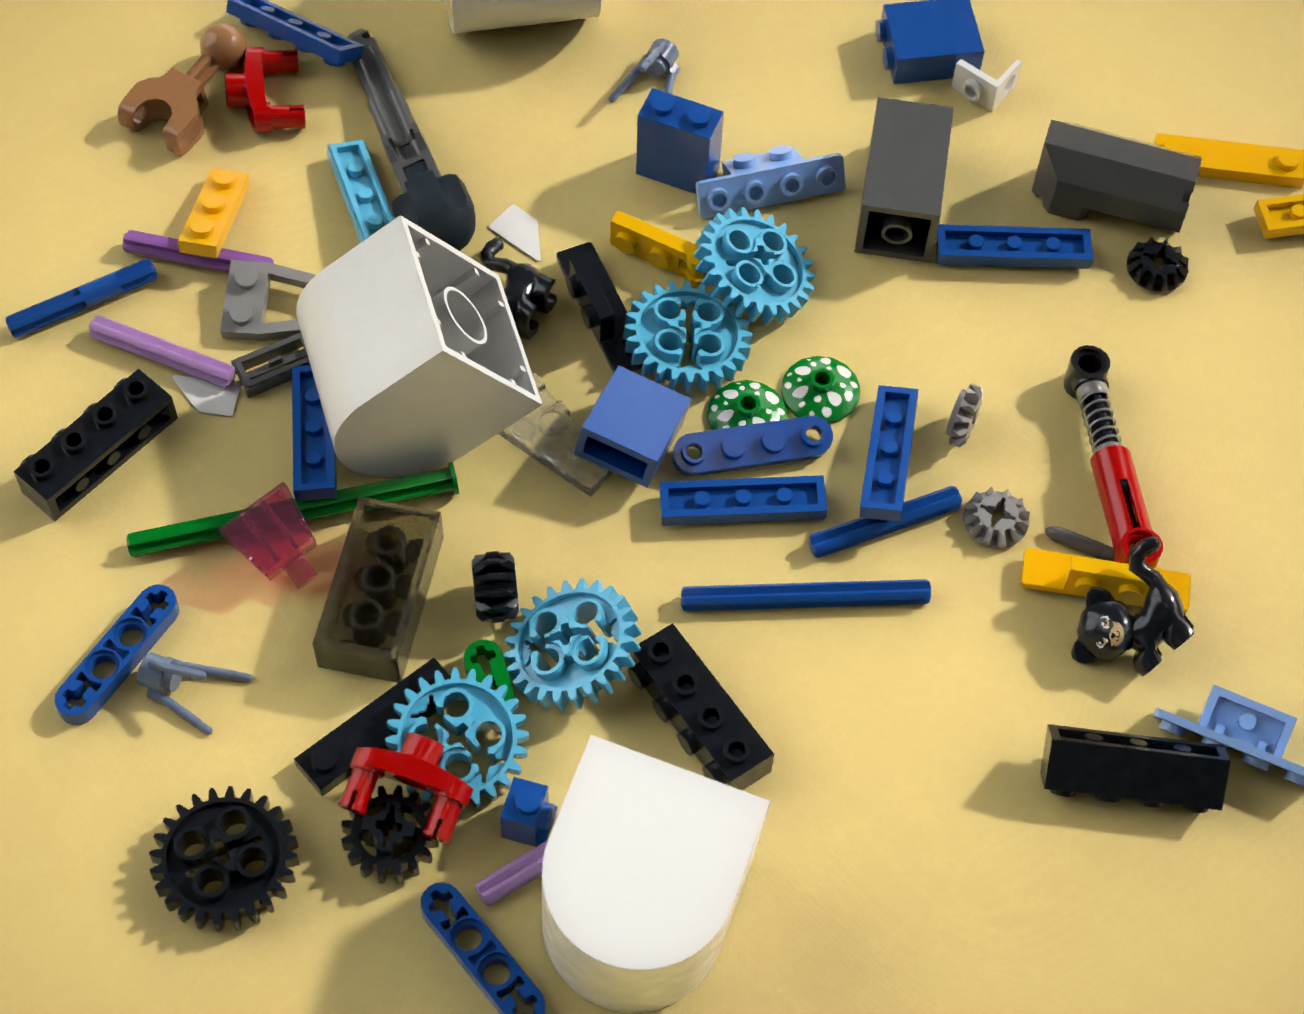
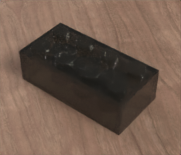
[313,496,444,683]

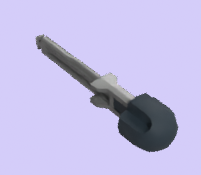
[347,29,476,251]

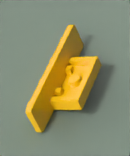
[1020,548,1191,613]

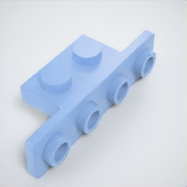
[696,146,846,219]
[1153,685,1304,787]

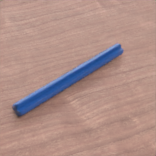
[681,579,931,611]

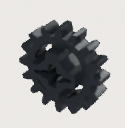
[341,785,439,884]

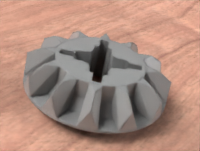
[946,383,984,447]
[963,486,1030,548]

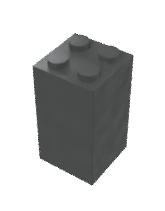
[854,97,954,263]

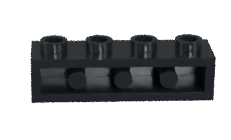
[13,369,178,521]
[628,623,774,790]
[1040,724,1231,813]

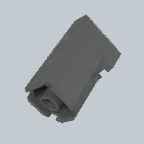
[1032,120,1202,233]

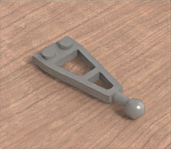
[220,260,316,341]

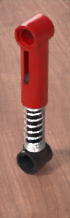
[1064,345,1163,568]

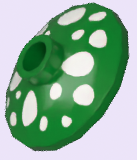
[781,356,860,424]
[707,380,787,430]

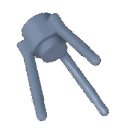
[609,39,680,102]
[137,652,253,735]

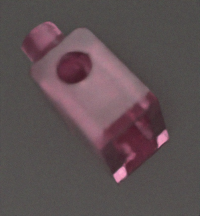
[218,481,318,589]

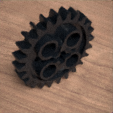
[149,786,300,932]

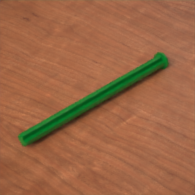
[126,462,459,557]

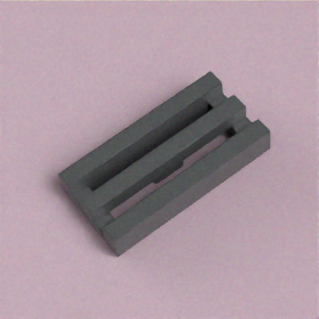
[231,332,310,398]

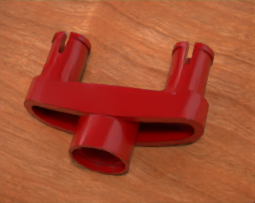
[225,47,306,133]
[338,733,473,844]

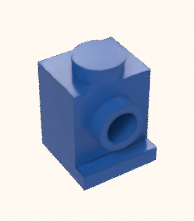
[500,777,557,847]

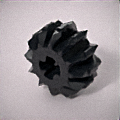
[471,551,519,623]

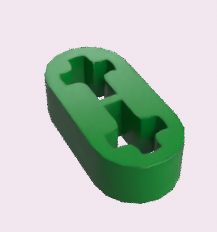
[464,640,514,701]

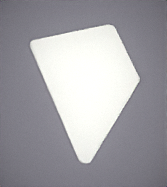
[489,204,541,261]
[172,375,241,416]

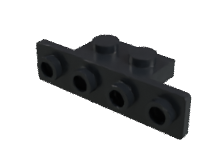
[557,242,643,373]

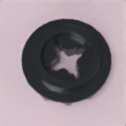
[1126,237,1189,292]

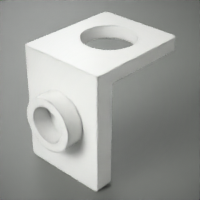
[951,59,1022,112]

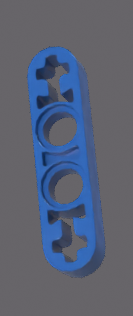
[54,584,179,725]
[421,882,546,1014]

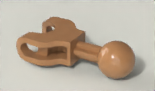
[118,23,248,156]

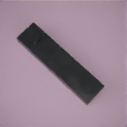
[294,657,452,797]

